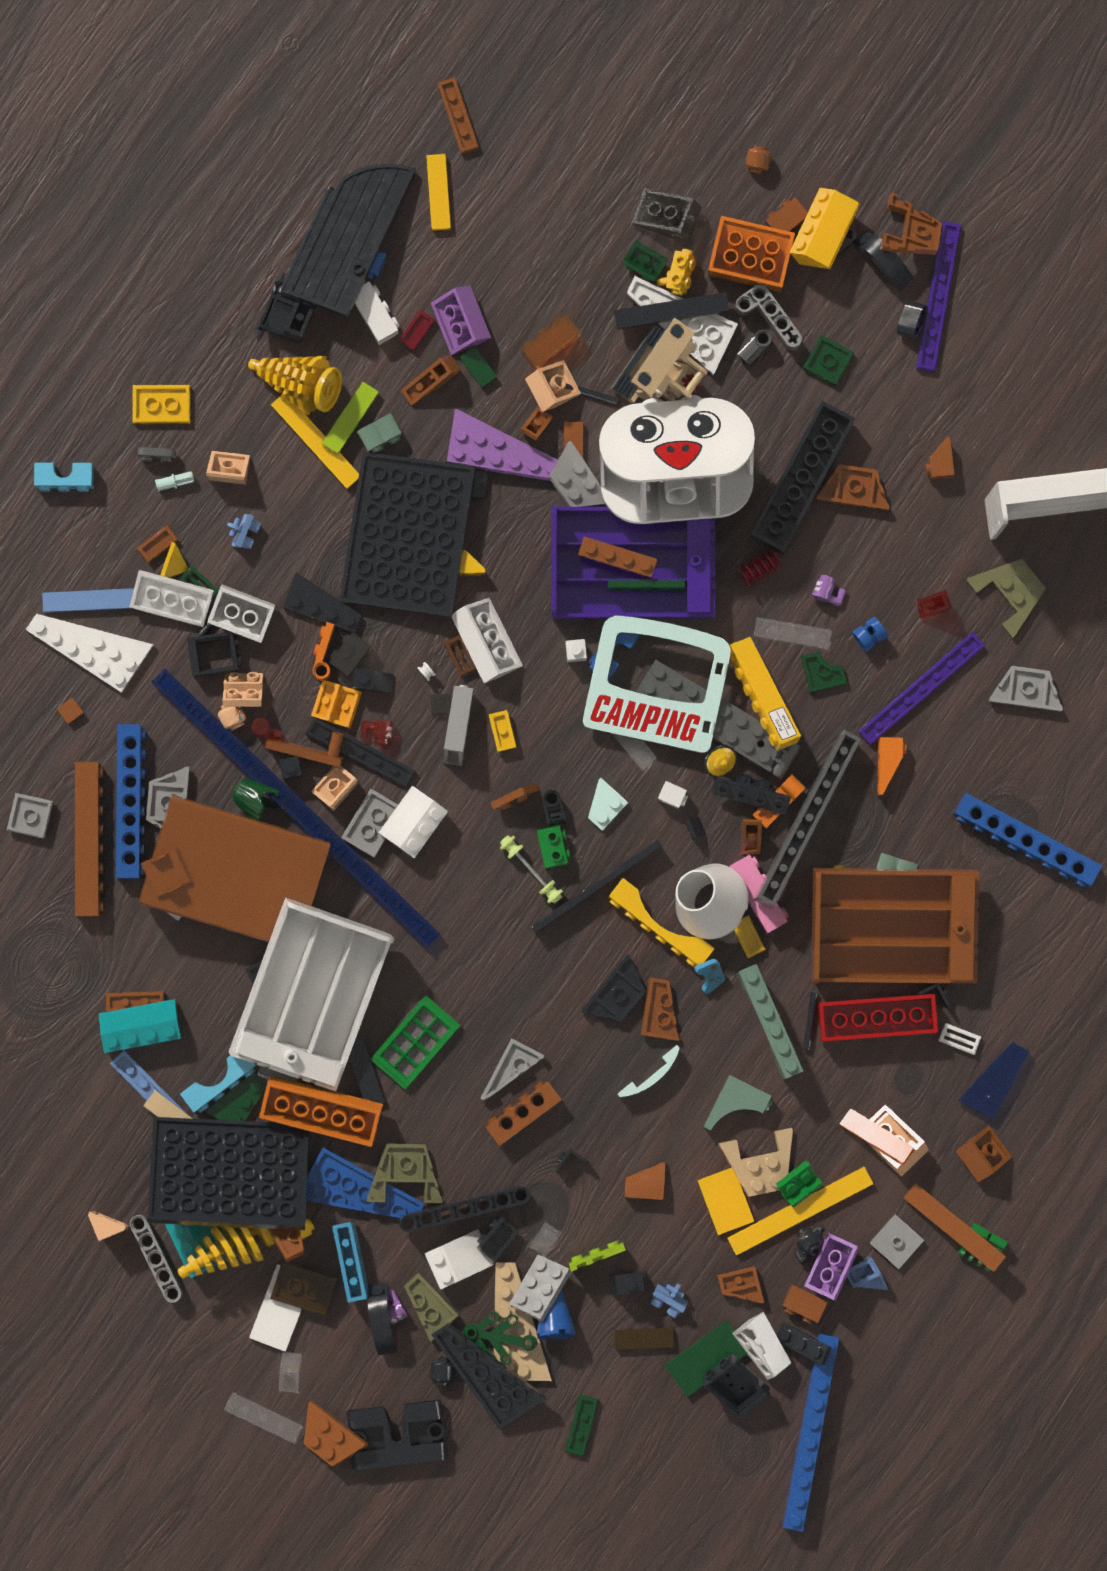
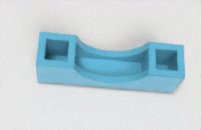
[180,1055,257,1113]

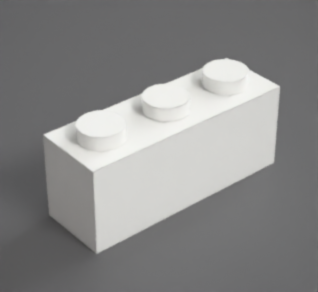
[355,282,400,345]

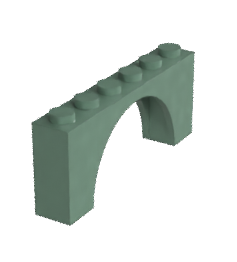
[736,964,803,1080]

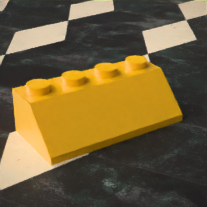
[789,188,860,269]

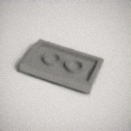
[341,789,398,858]
[509,1255,571,1322]

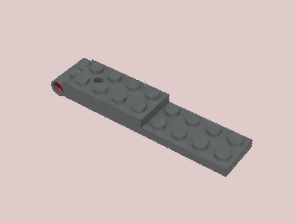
[636,659,801,780]

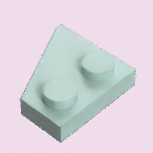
[588,778,628,831]

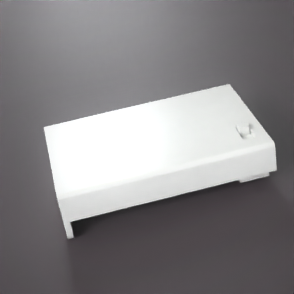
[985,468,1107,540]
[229,898,394,1091]

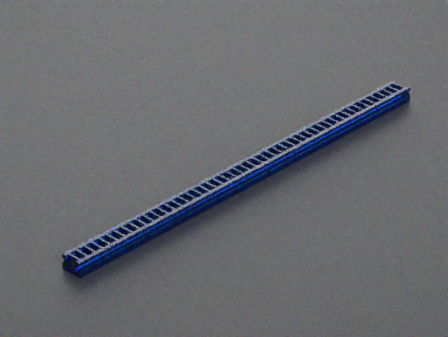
[151,668,440,948]

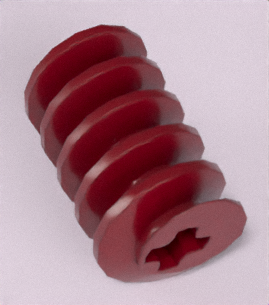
[739,548,782,587]

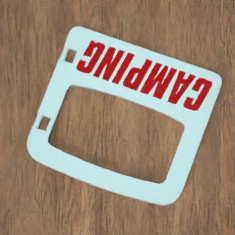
[583,616,730,752]

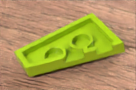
[568,1240,626,1272]

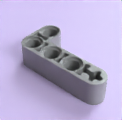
[735,285,802,351]

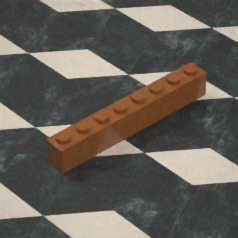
[75,762,104,917]

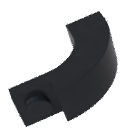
[853,231,914,291]
[367,1283,398,1355]

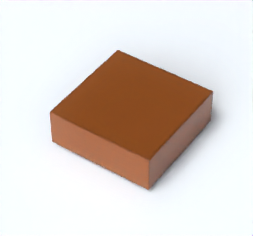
[57,698,84,724]

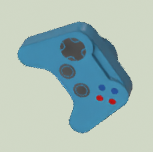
[695,959,725,994]

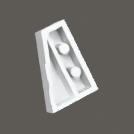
[732,1312,791,1380]

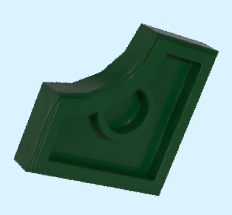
[800,652,847,694]

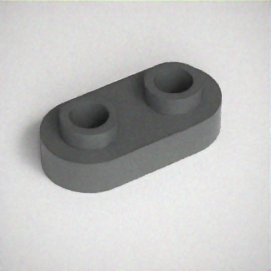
[137,447,176,463]

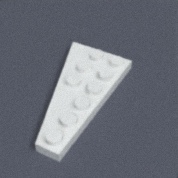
[627,276,738,376]
[26,614,154,693]

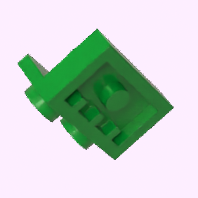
[776,1161,823,1207]

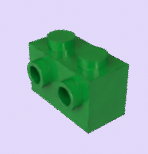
[537,826,570,869]

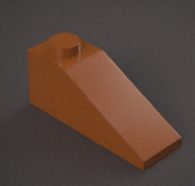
[401,355,461,406]

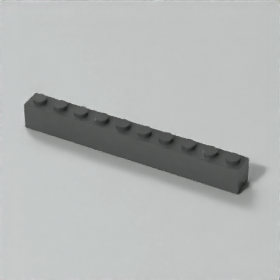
[754,730,861,909]

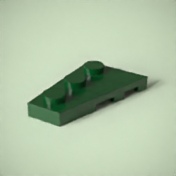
[206,1073,267,1121]

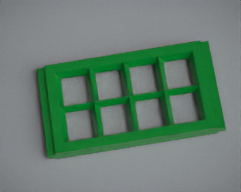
[370,995,461,1090]

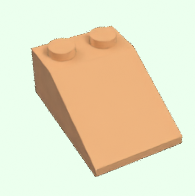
[868,1105,929,1177]

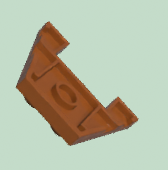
[880,192,942,255]

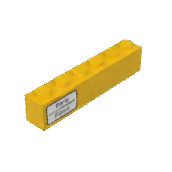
[729,637,801,751]

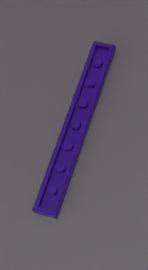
[916,221,961,372]
[858,632,985,746]

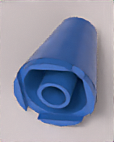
[537,1289,576,1340]

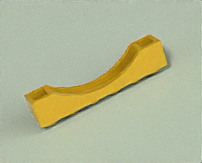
[609,878,715,968]

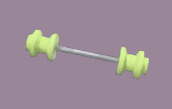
[500,835,563,904]

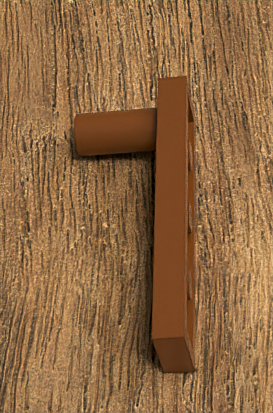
[265,732,344,767]

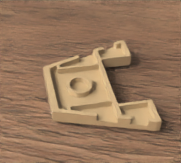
[719,1128,793,1197]

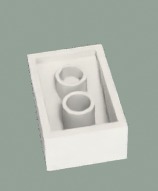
[425,1229,494,1289]

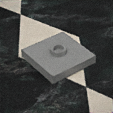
[7,793,54,839]
[870,1214,924,1269]

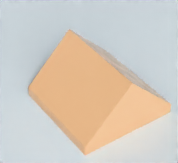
[206,451,250,485]
[311,766,359,811]
[88,1211,130,1241]

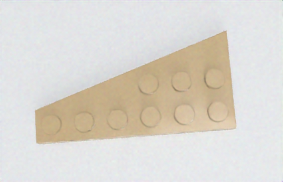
[494,1262,552,1381]

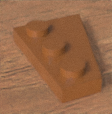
[641,978,679,1041]

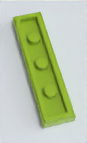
[322,382,379,455]

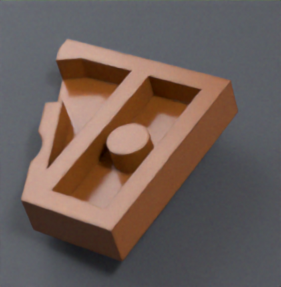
[491,783,540,810]

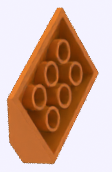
[707,216,795,293]

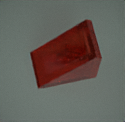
[915,590,951,619]

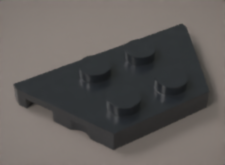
[581,954,646,1022]

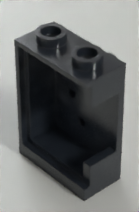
[704,1353,770,1420]

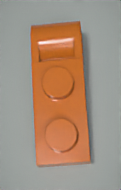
[313,622,335,681]
[752,775,806,828]

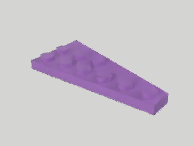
[447,408,557,481]

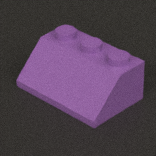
[431,285,491,355]
[805,1233,859,1301]

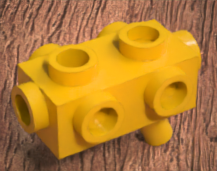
[657,249,696,296]

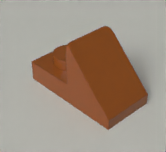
[520,407,553,442]
[741,819,762,854]

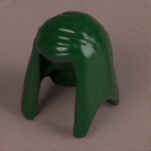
[232,778,281,822]

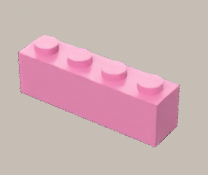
[729,855,789,934]

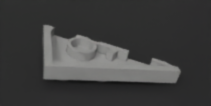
[480,1038,544,1101]

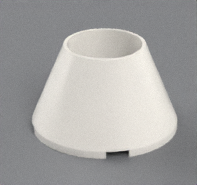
[676,864,749,939]

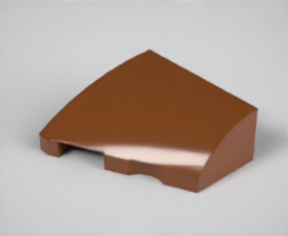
[624,1162,665,1200]

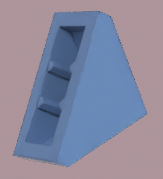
[847,1256,888,1290]

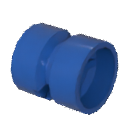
[852,617,888,652]

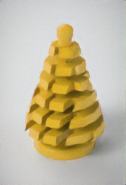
[248,356,342,415]
[178,1226,274,1279]

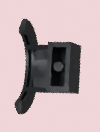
[254,273,315,345]

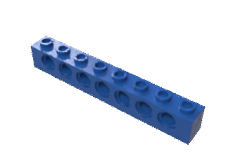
[116,724,146,879]
[953,793,1102,888]

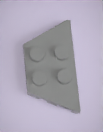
[548,441,606,507]
[988,666,1063,712]
[146,767,190,829]

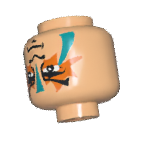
[218,705,246,731]

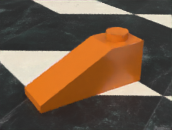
[877,737,906,796]

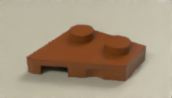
[717,1266,764,1303]

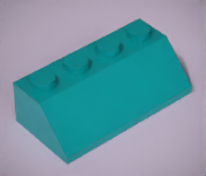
[99,999,182,1053]

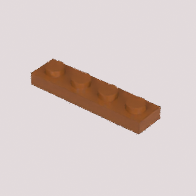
[578,536,657,578]

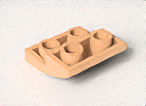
[223,672,263,707]

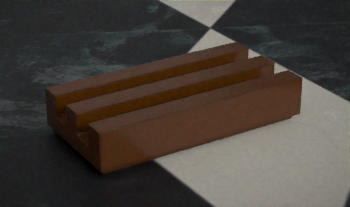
[444,635,477,677]

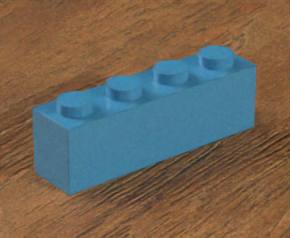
[332,1221,369,1303]

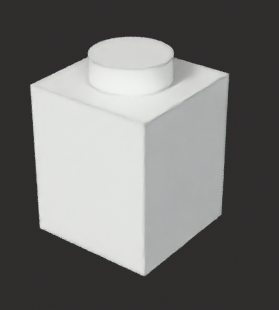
[565,639,587,663]
[657,781,688,809]

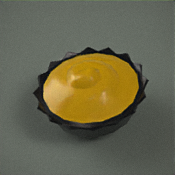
[704,745,739,779]

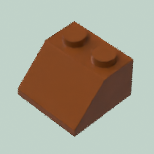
[956,1125,1012,1182]

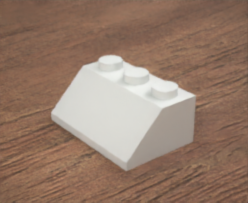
[207,584,275,643]
[379,786,448,858]

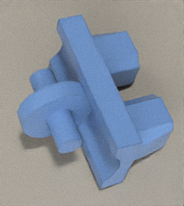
[227,514,261,549]
[651,1283,688,1318]

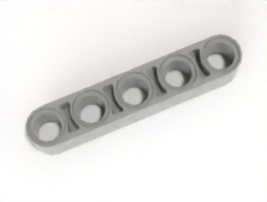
[130,1215,183,1303]

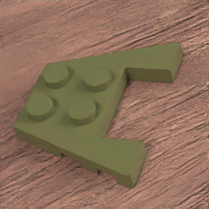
[965,559,1046,638]
[367,1144,442,1203]

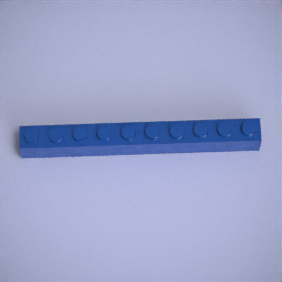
[782,1333,839,1532]

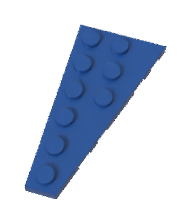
[306,1148,424,1220]

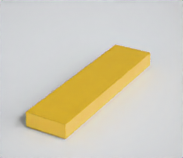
[426,154,451,231]

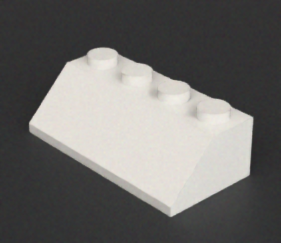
[452,598,523,683]

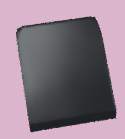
[686,817,705,840]

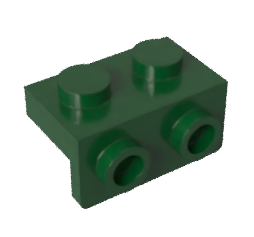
[622,240,668,282]

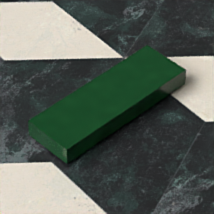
[565,1394,599,1457]

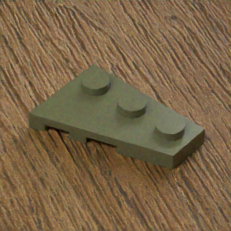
[404,1273,458,1342]

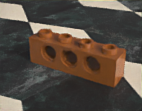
[486,1080,561,1146]

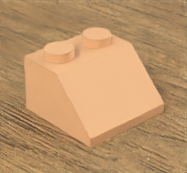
[525,360,581,412]

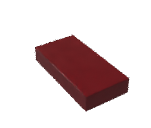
[398,310,436,352]

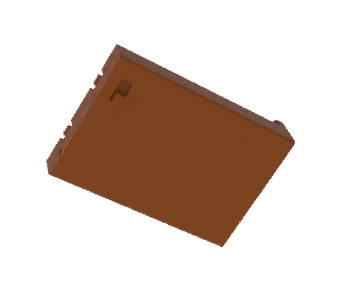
[139,794,330,942]
[811,868,980,983]

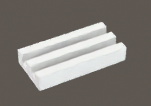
[938,1023,981,1055]

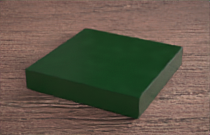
[803,335,854,387]

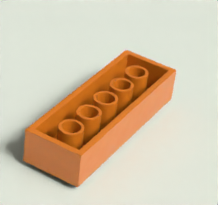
[259,1075,383,1147]

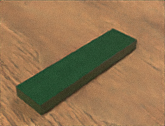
[608,580,685,591]

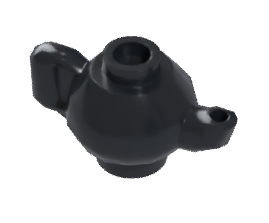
[795,1225,826,1263]

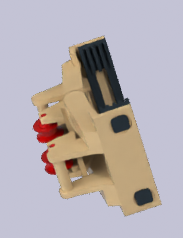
[611,318,708,403]

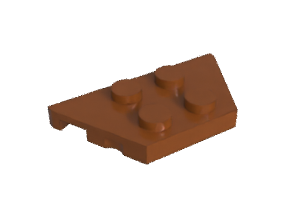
[816,464,889,511]
[304,1401,368,1466]

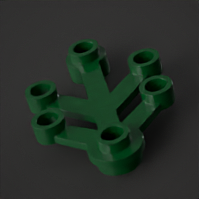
[463,1311,538,1365]

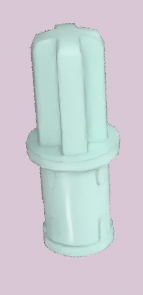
[155,472,194,492]

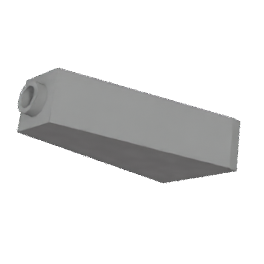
[443,685,473,766]

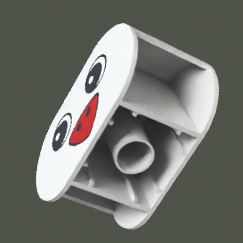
[599,395,755,524]

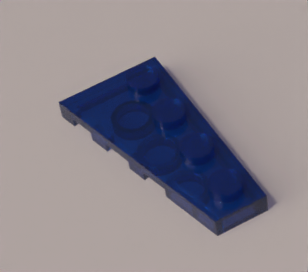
[958,1042,1030,1119]

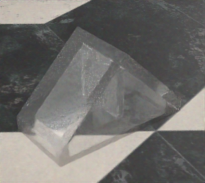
[529,1221,562,1257]
[279,1352,302,1393]

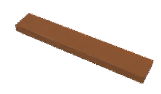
[904,1183,1007,1272]

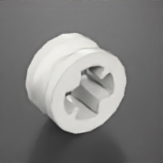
[417,662,435,681]

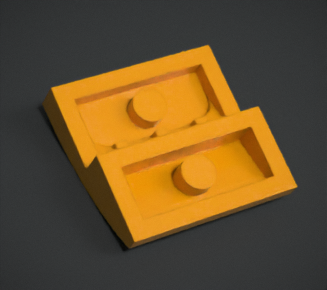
[311,680,362,728]

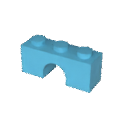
[34,463,94,492]

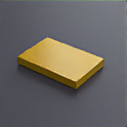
[133,385,190,424]
[697,1167,754,1235]

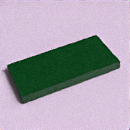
[665,1320,747,1397]

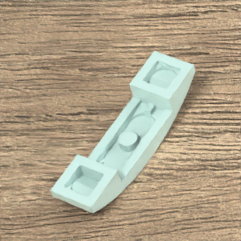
[617,1045,679,1097]

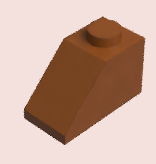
[925,437,954,480]

